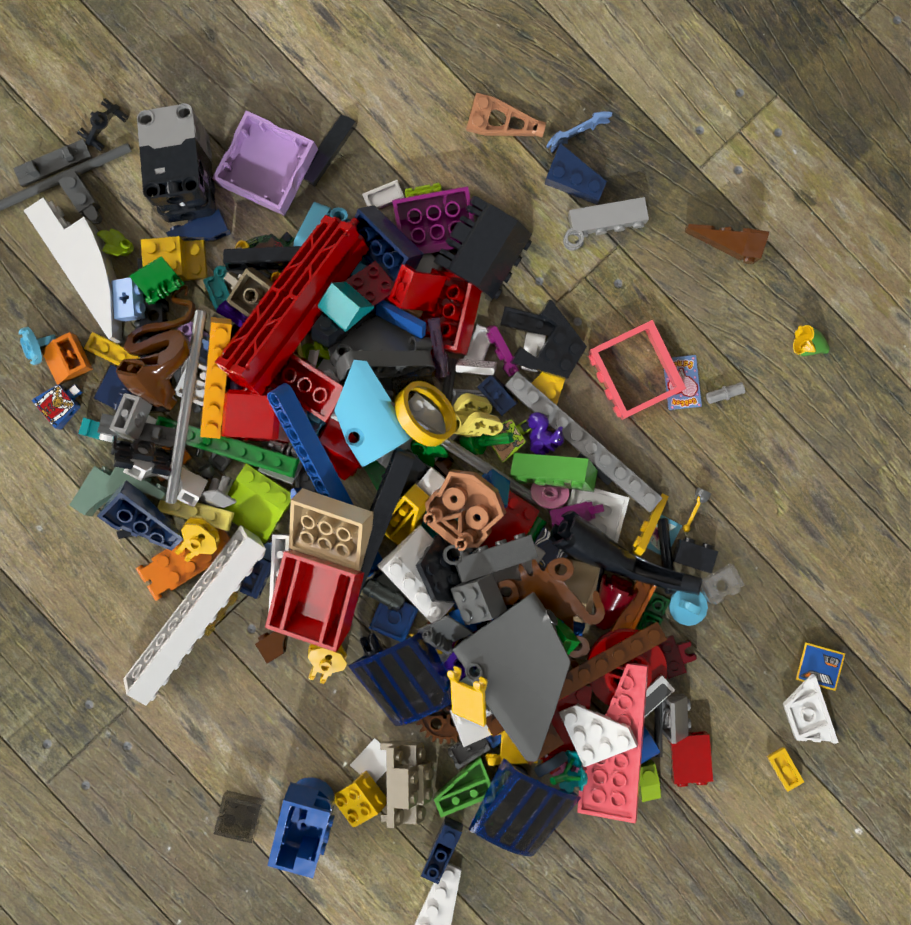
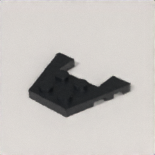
[510,299,587,379]

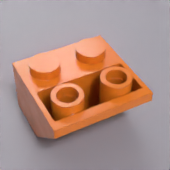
[41,332,93,385]

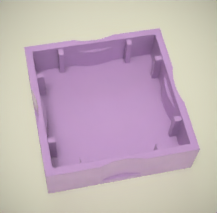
[212,110,318,216]

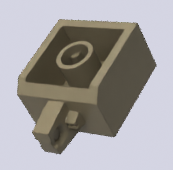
[224,267,274,317]

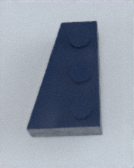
[545,143,607,205]

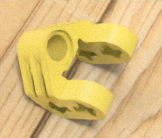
[452,393,503,437]

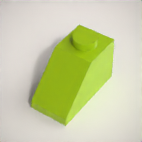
[639,759,661,802]

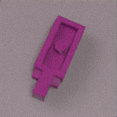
[486,325,519,377]
[549,501,604,526]

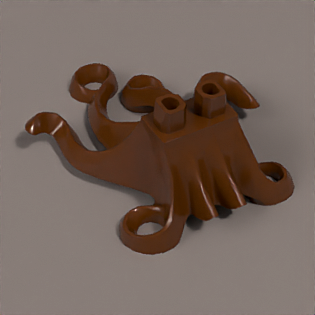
[497,557,605,668]

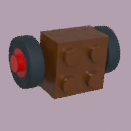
[526,723,568,777]

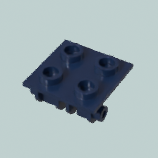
[94,365,136,410]

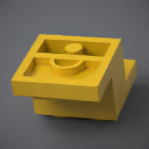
[141,236,208,281]

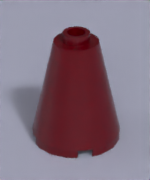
[594,574,639,630]

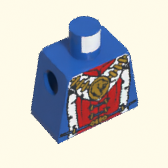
[31,384,83,430]

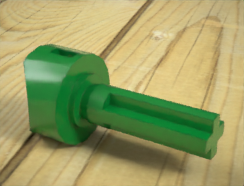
[460,432,514,455]

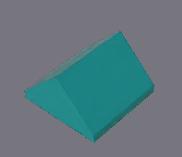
[318,282,374,332]

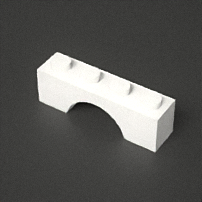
[123,447,208,507]

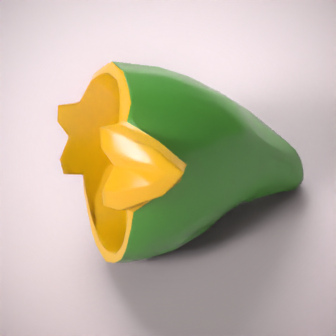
[793,325,830,356]

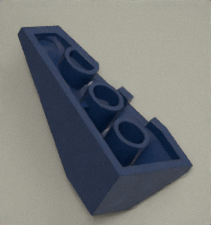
[97,480,183,551]

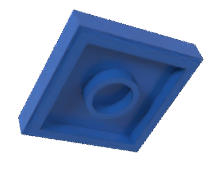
[369,601,418,643]

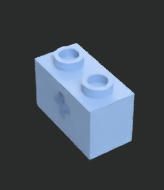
[111,278,145,321]

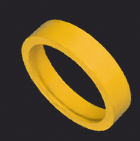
[395,381,457,446]

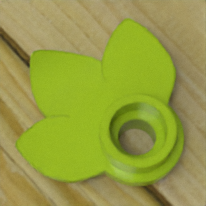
[96,229,134,256]

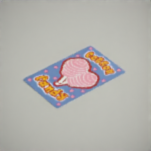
[664,355,702,410]

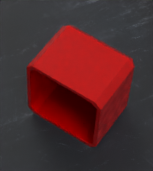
[221,387,291,443]

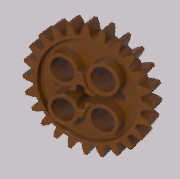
[414,680,459,744]

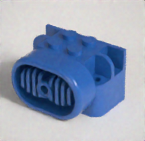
[267,777,335,878]

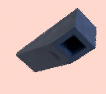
[166,209,231,242]
[421,816,463,884]

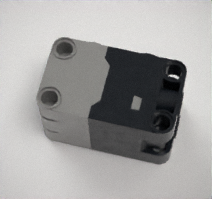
[137,103,216,223]

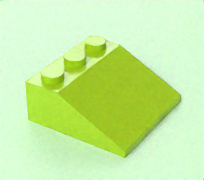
[219,463,291,543]

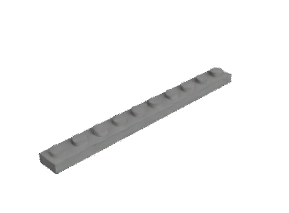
[504,371,662,513]

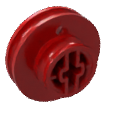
[587,628,667,706]

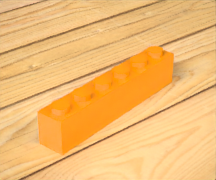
[200,317,232,439]

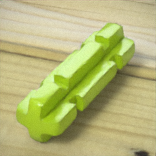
[405,183,442,198]

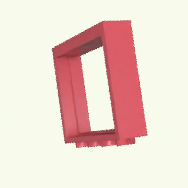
[588,320,686,420]

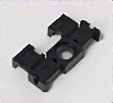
[111,435,174,476]

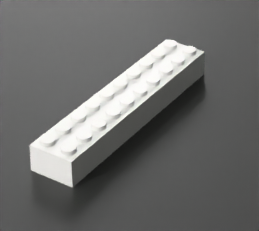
[123,526,266,706]

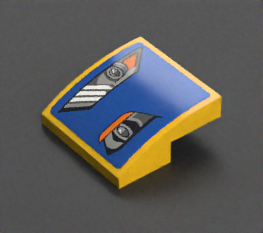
[796,642,845,691]

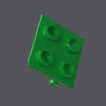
[129,256,185,305]

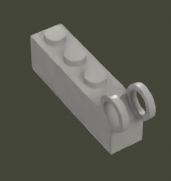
[563,197,649,251]

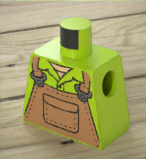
[485,419,531,463]

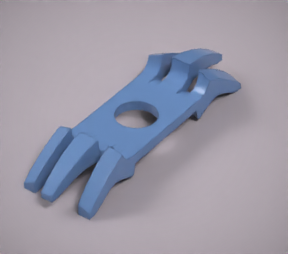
[546,111,612,153]

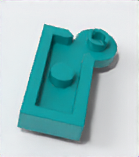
[203,265,230,310]

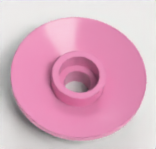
[531,483,569,509]

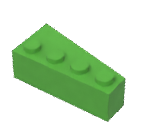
[510,453,598,492]

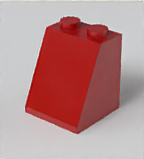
[318,417,362,480]

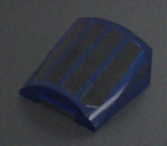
[348,632,452,726]
[469,759,581,856]

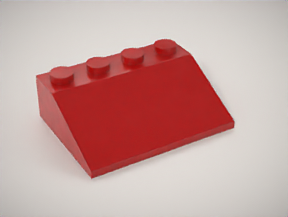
[420,271,482,355]

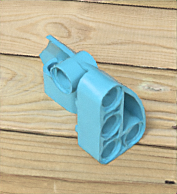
[334,360,412,467]

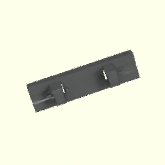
[13,139,92,187]
[97,413,177,448]

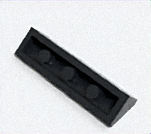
[303,114,357,187]
[223,246,300,271]

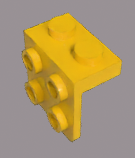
[334,770,387,827]

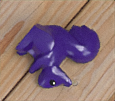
[528,412,564,455]

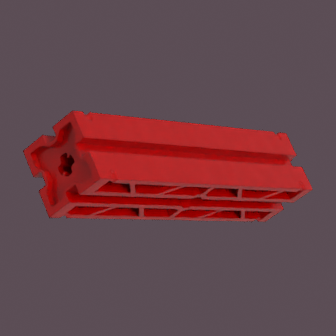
[215,215,369,396]

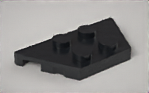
[416,534,461,603]

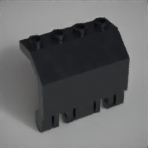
[433,196,532,302]

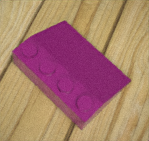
[392,186,474,254]

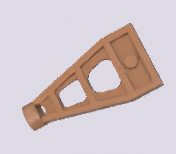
[466,93,546,138]

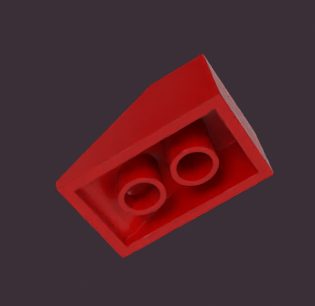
[480,490,539,548]

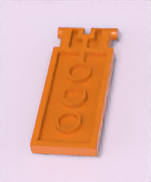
[136,527,231,601]

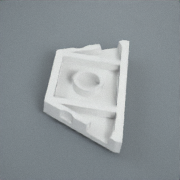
[783,674,839,744]

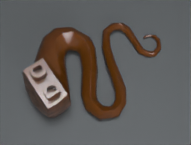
[116,285,196,410]

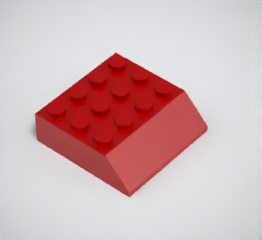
[265,550,365,652]

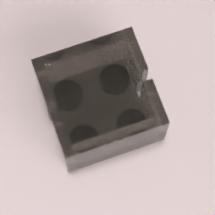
[213,790,265,844]

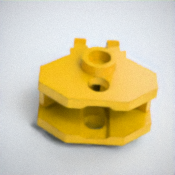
[175,517,220,562]
[308,644,347,684]

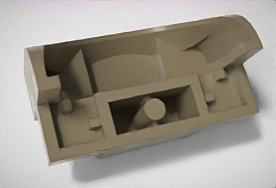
[380,741,433,828]

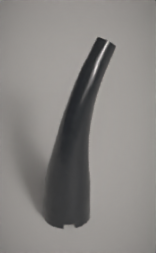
[549,511,702,595]

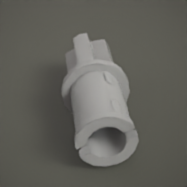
[706,382,745,404]

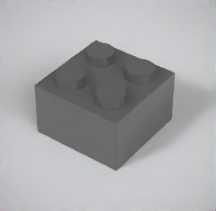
[451,573,507,625]

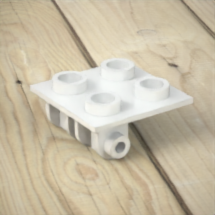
[450,704,492,747]

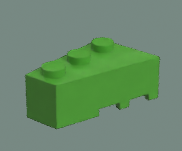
[434,755,496,818]

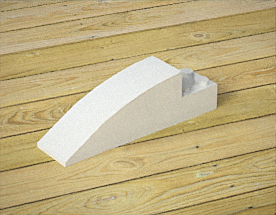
[24,198,123,344]

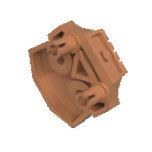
[423,469,506,551]

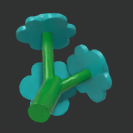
[550,750,588,793]

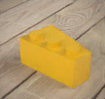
[385,484,430,546]

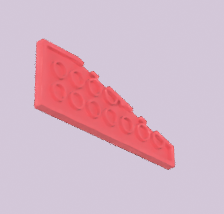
[577,663,648,823]

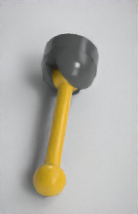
[683,487,712,532]

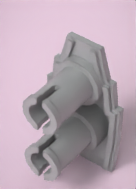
[199,476,237,508]

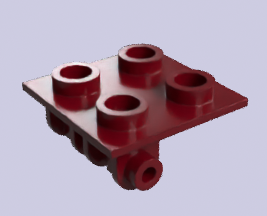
[344,261,395,306]

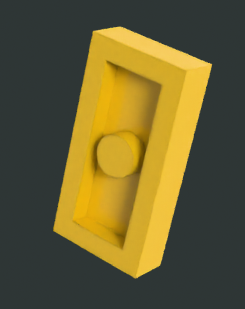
[766,747,804,792]

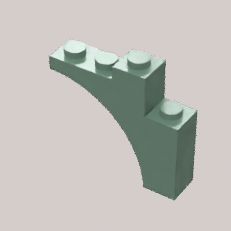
[70,466,167,516]

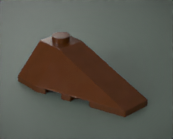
[685,224,769,264]

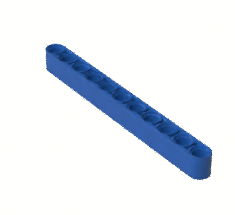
[267,383,383,577]

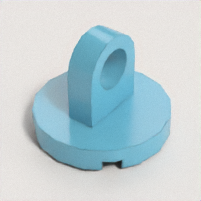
[19,327,56,365]
[668,591,708,626]

